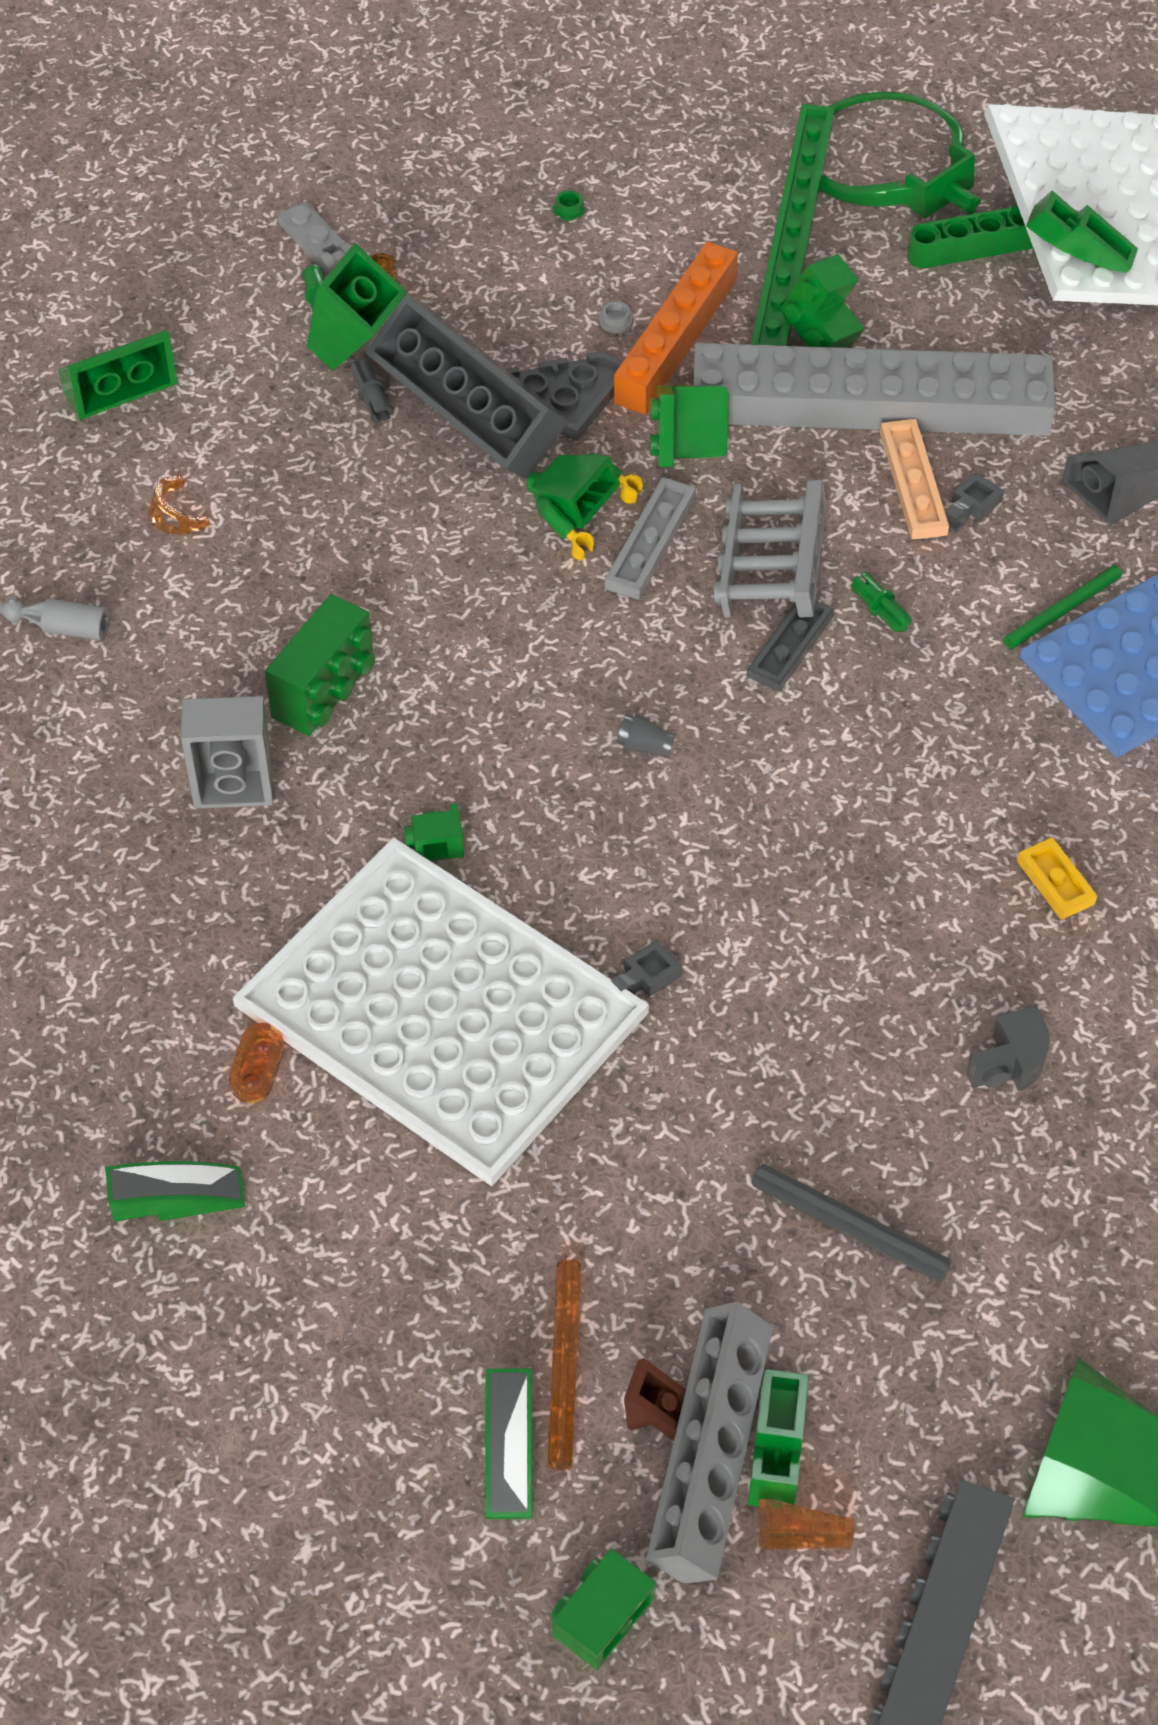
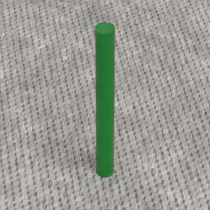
[1003,565,1122,650]

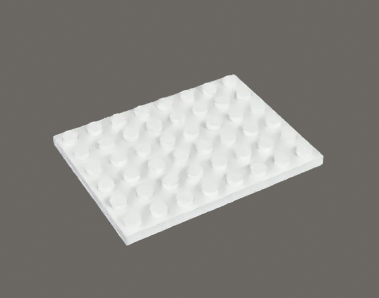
[984,104,1158,305]
[233,837,649,1186]

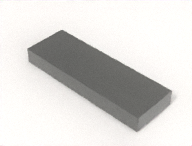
[746,601,835,692]

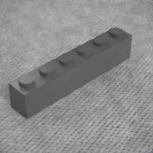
[868,1479,1015,1725]

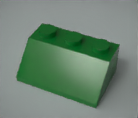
[58,330,178,420]

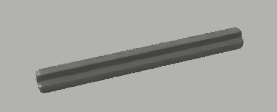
[751,1164,951,1282]

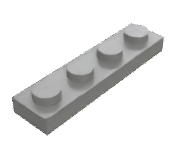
[605,477,696,600]

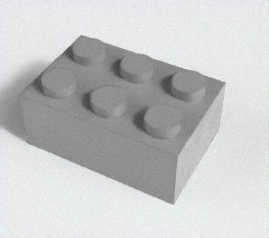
[181,696,274,808]

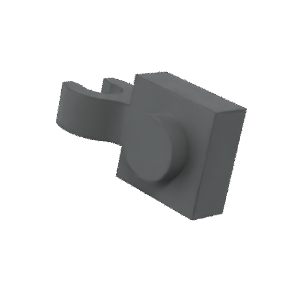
[946,473,1004,533]
[611,940,682,996]

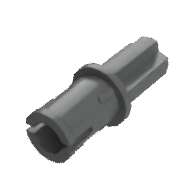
[351,358,394,423]

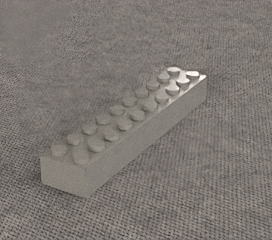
[693,343,1055,436]

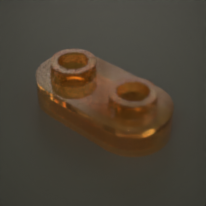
[229,1023,284,1103]

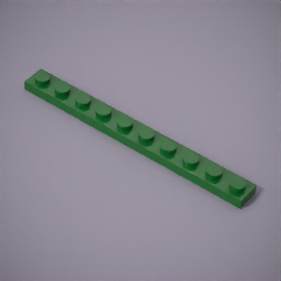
[751,104,835,346]

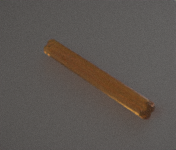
[547,1259,581,1471]

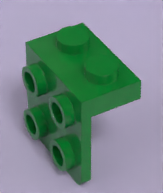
[649,385,729,467]

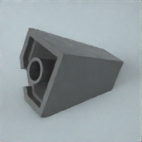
[1062,442,1158,525]

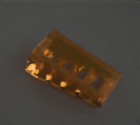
[757,1498,855,1550]

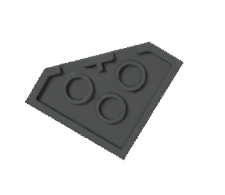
[506,351,623,441]

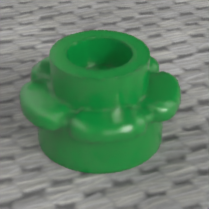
[552,190,586,221]

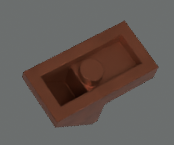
[624,1358,686,1441]

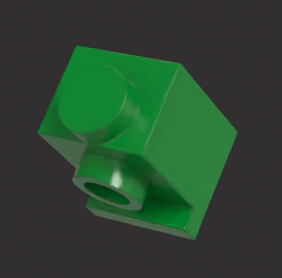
[404,803,464,861]

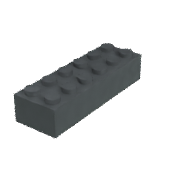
[365,294,569,479]

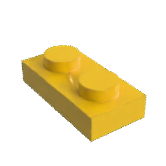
[1017,837,1097,920]

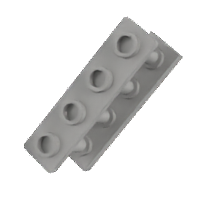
[714,480,827,617]

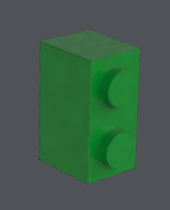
[551,1548,656,1670]

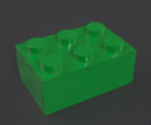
[265,594,375,737]

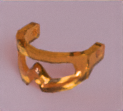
[148,476,210,535]

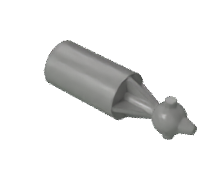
[0,596,110,641]

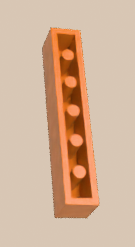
[614,241,738,415]

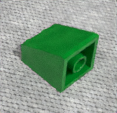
[307,243,407,371]

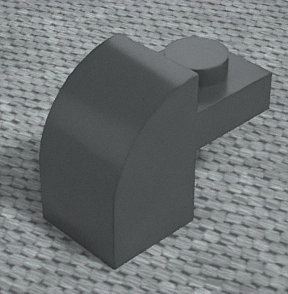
[966,1005,1050,1091]

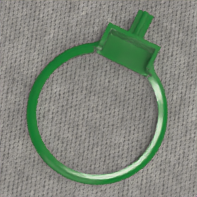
[820,91,981,219]

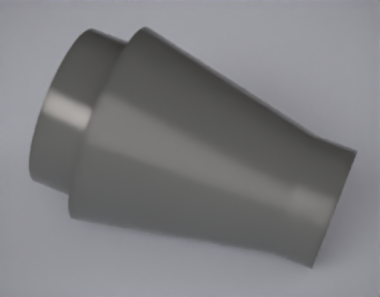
[616,713,676,757]

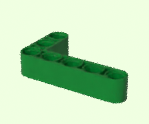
[907,206,1033,268]

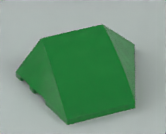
[1023,1358,1158,1527]

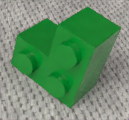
[780,254,864,348]

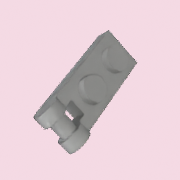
[278,201,351,275]

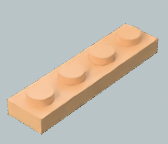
[880,419,949,540]

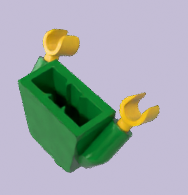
[527,453,643,560]

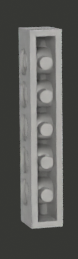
[646,1301,773,1584]

